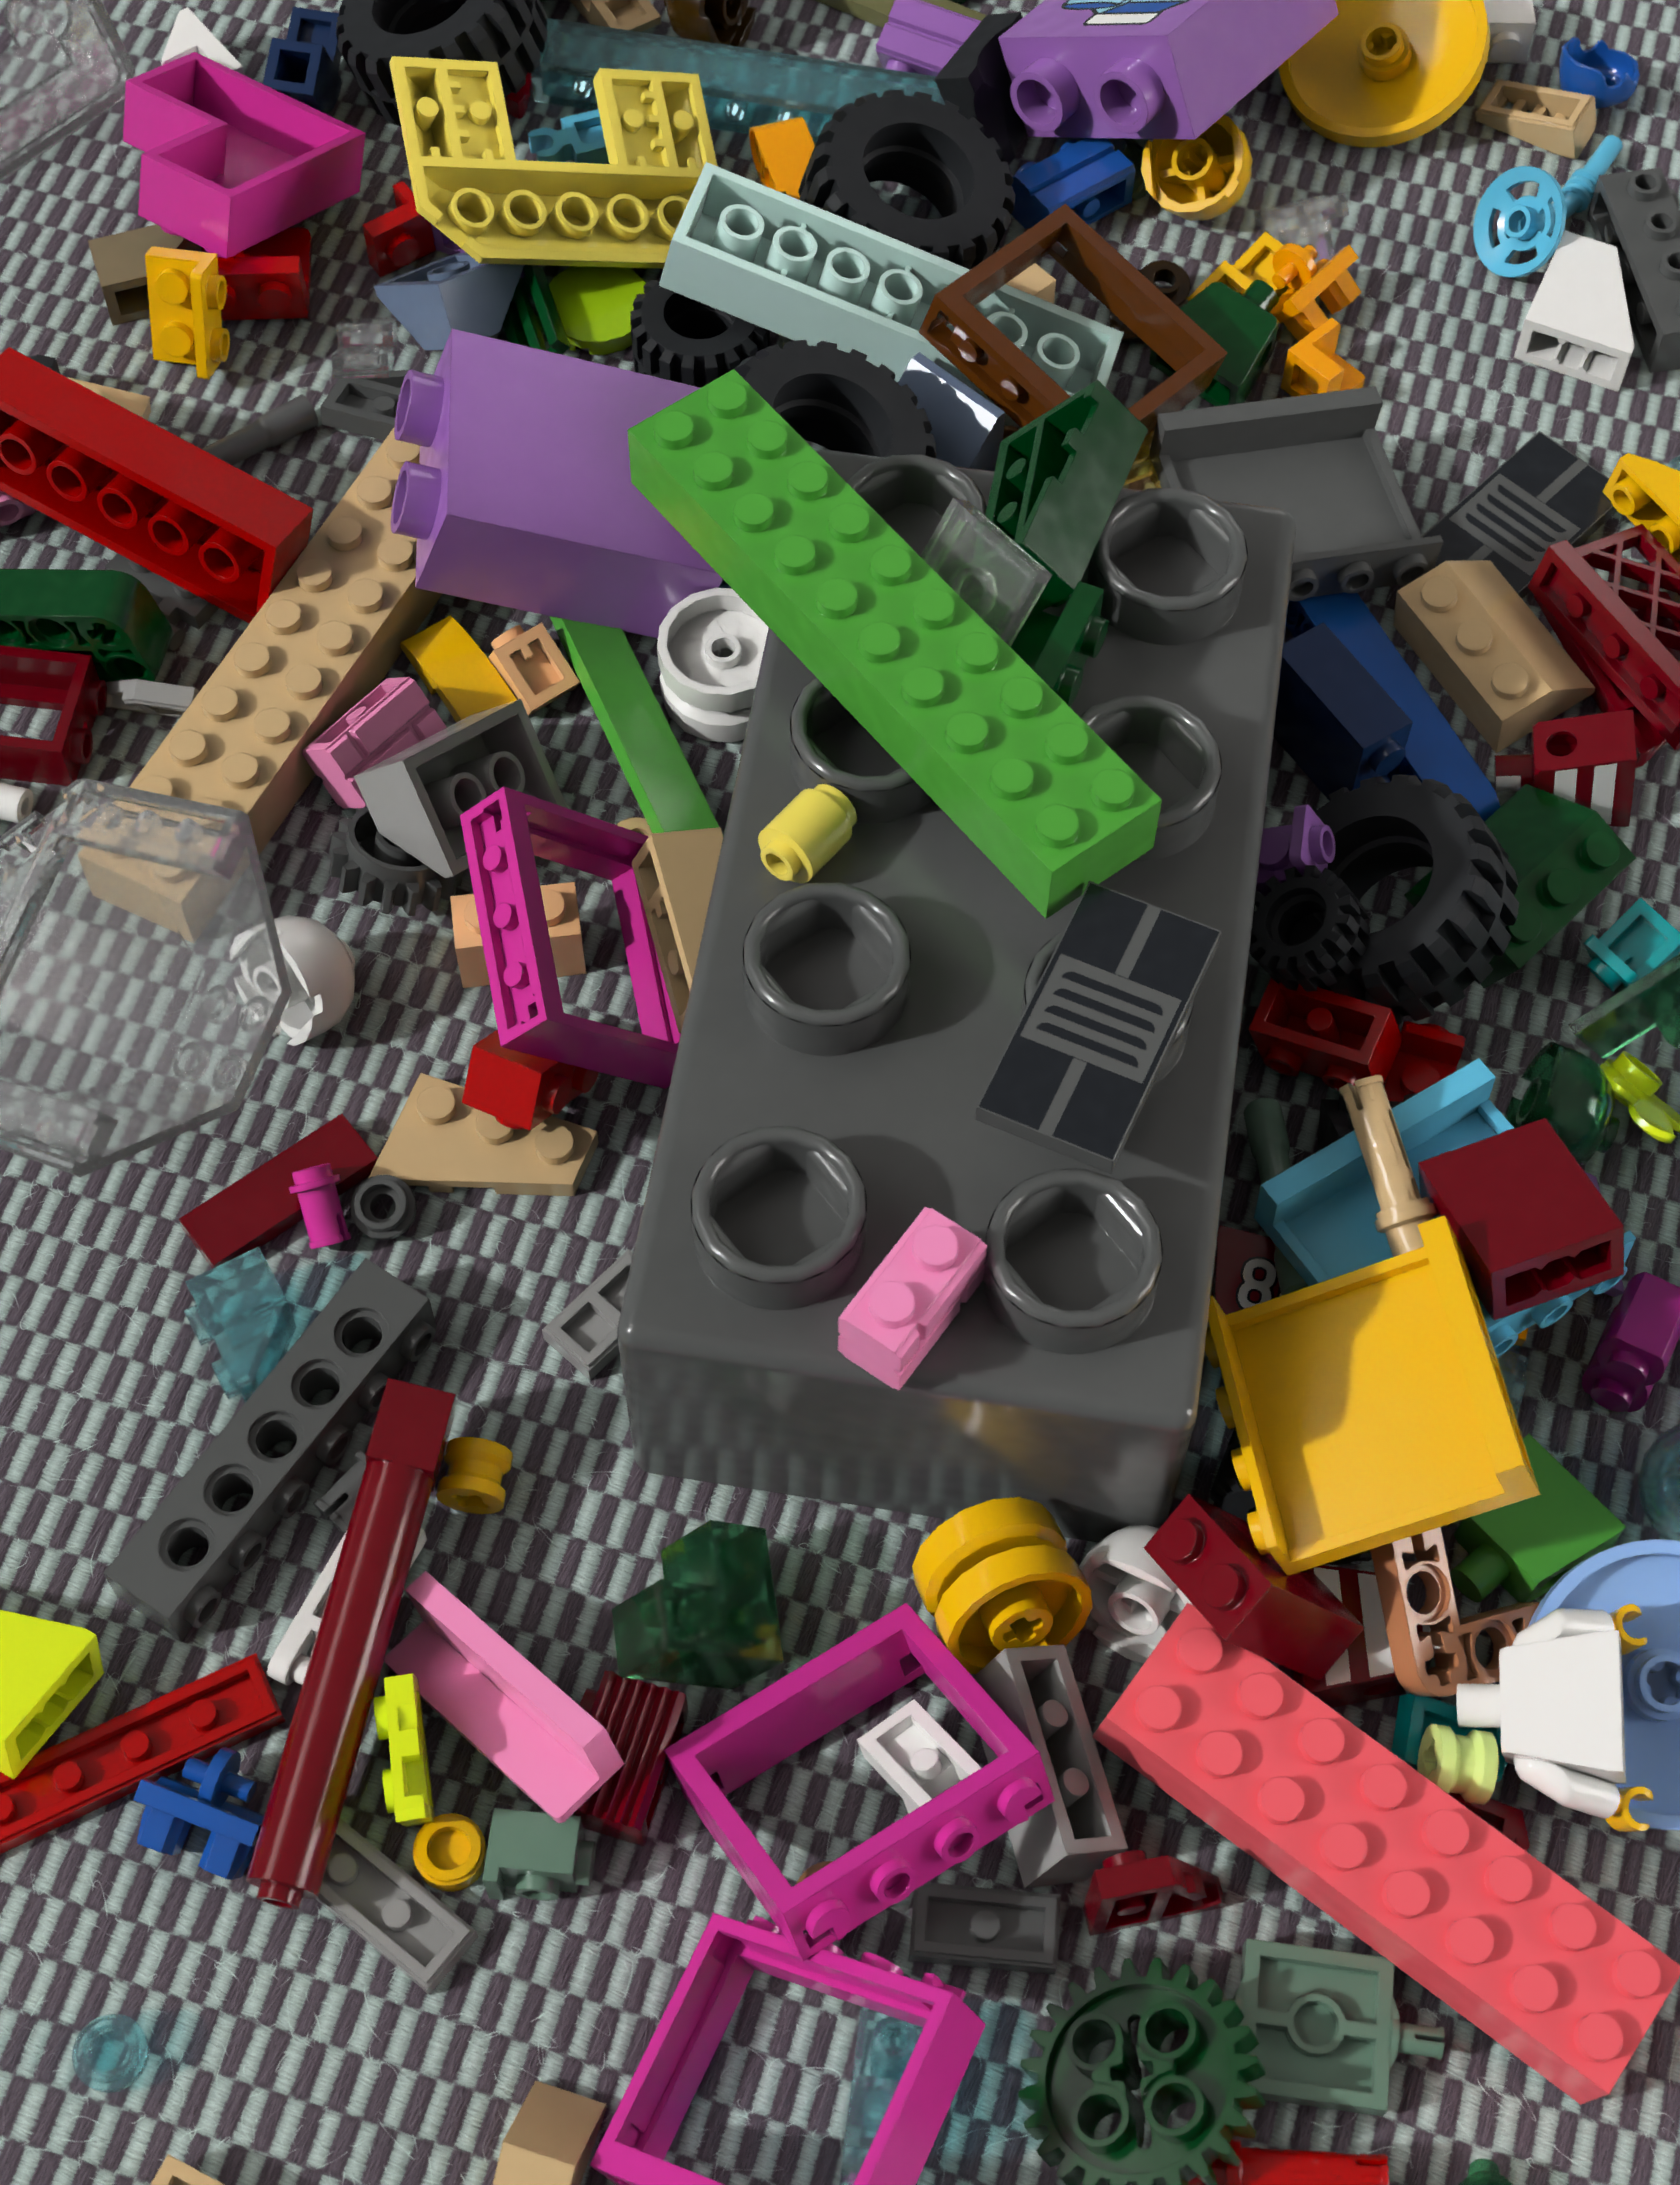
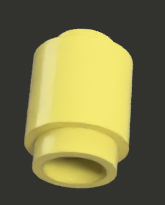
[758,784,857,883]

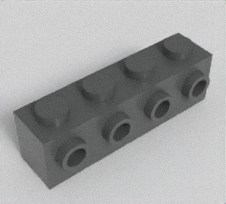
[1587,168,1680,373]

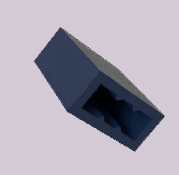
[1273,622,1413,801]

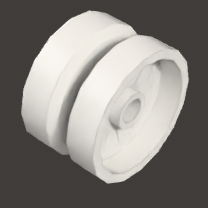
[657,587,769,743]

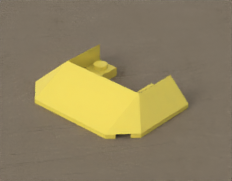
[389,56,717,269]

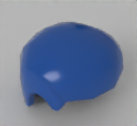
[1559,37,1640,109]

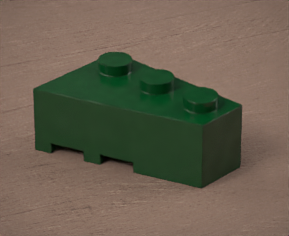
[974,380,1148,620]

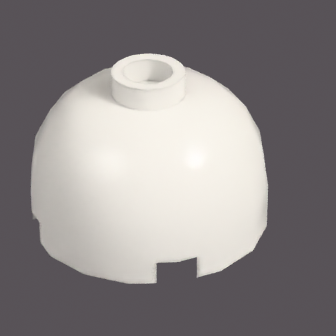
[235,915,355,1046]
[1079,1525,1196,1664]

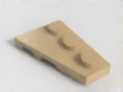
[369,1073,599,1196]

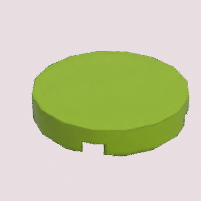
[549,266,646,355]

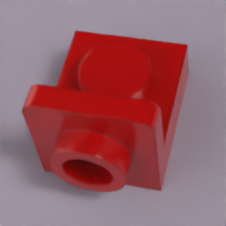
[1384,1021,1466,1102]

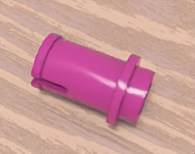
[289,1163,351,1249]

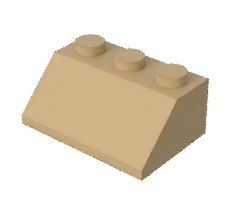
[1393,560,1595,754]

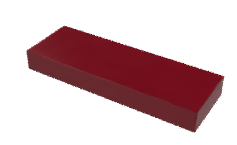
[179,1114,378,1275]

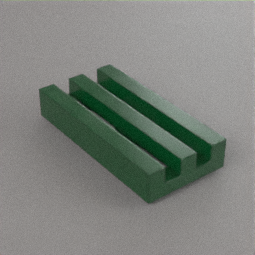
[502,265,570,355]

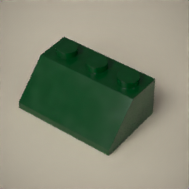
[1404,784,1636,988]

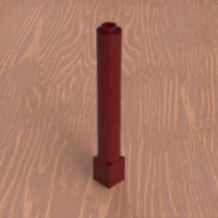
[246,1378,456,1910]

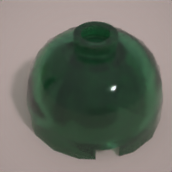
[1504,1042,1620,1166]

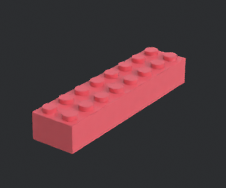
[1092,1602,1680,2105]

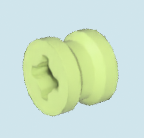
[1417,1724,1499,1805]

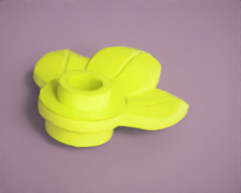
[1598,1051,1680,1144]

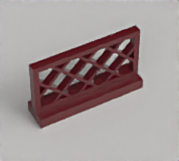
[1528,524,1680,750]

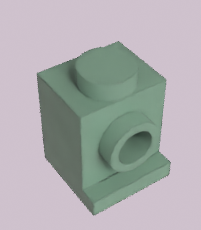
[482,1808,596,1901]

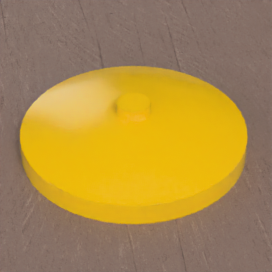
[1278,0,1490,148]

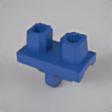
[133,1747,264,1880]

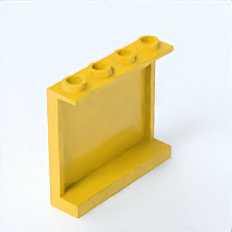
[1205,1215,1541,1576]

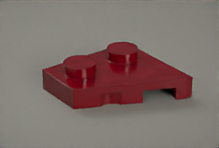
[1083,1850,1226,1936]

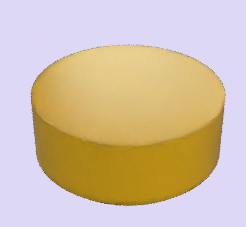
[413,1813,487,1892]

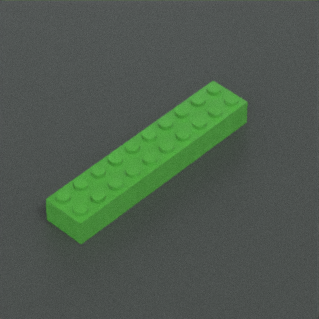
[627,369,1162,919]

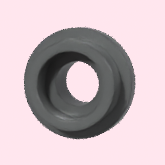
[350,1175,417,1240]

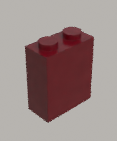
[1418,1118,1624,1321]
[1144,1493,1365,1681]

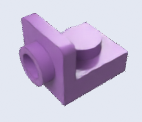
[1256,804,1335,896]

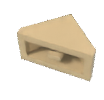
[493,2081,607,2185]

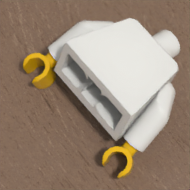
[1457,1604,1653,1832]

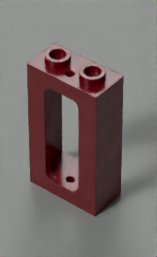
[0,645,107,787]

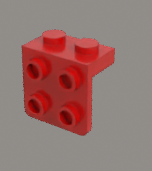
[202,228,312,320]

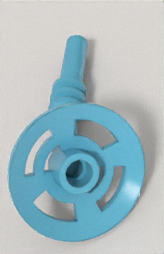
[1473,135,1623,278]

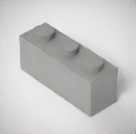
[973,1645,1128,1888]

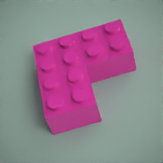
[123,52,366,259]

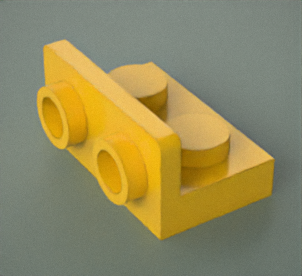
[145,246,230,379]

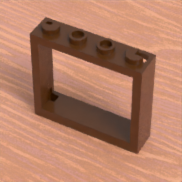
[919,204,1228,437]

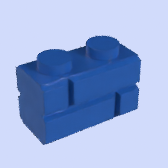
[1011,138,1135,242]

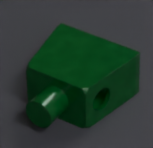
[1149,280,1279,407]

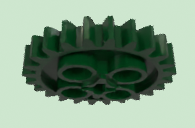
[1018,1957,1266,2185]

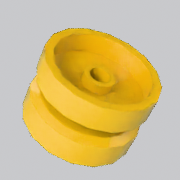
[912,1497,1093,1675]

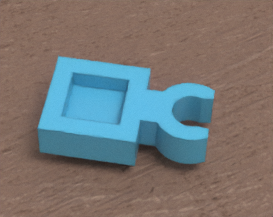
[528,109,609,164]

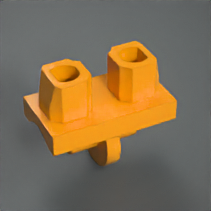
[1270,243,1362,342]

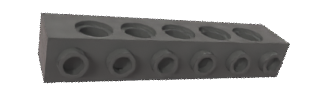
[103,1258,437,1641]

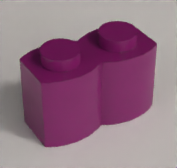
[1582,1272,1680,1413]

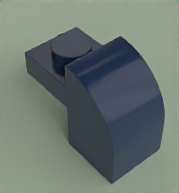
[262,7,343,114]

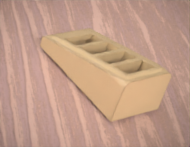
[1476,79,1596,159]

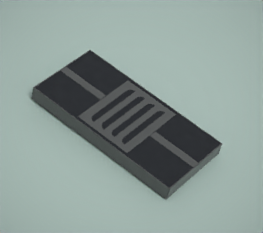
[1422,431,1617,599]
[975,881,1222,1174]

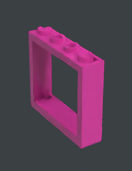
[460,786,681,1089]
[664,1602,1055,1961]
[590,1913,986,2185]

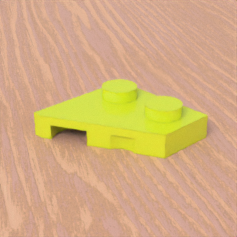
[374,1673,435,1827]

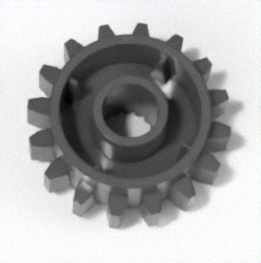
[328,806,464,916]

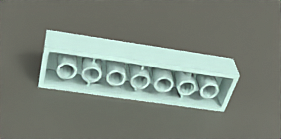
[659,162,1124,429]

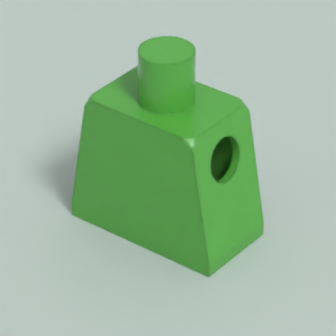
[1450,1434,1626,1603]

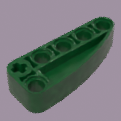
[0,569,174,682]

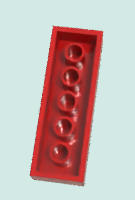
[0,347,314,624]

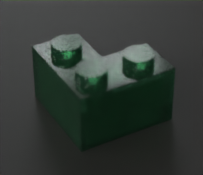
[611,1520,784,1690]

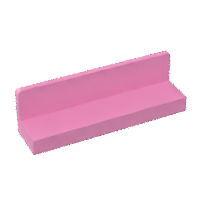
[384,1571,624,1823]

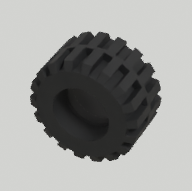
[630,273,770,388]

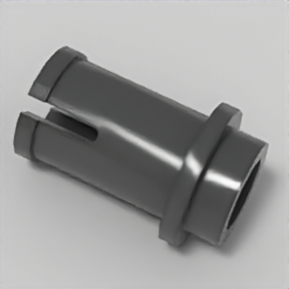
[313,1451,366,1534]

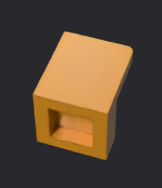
[1281,318,1365,397]

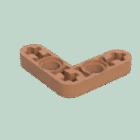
[1370,1527,1540,1697]

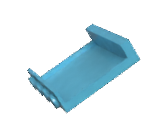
[1254,1058,1636,1358]

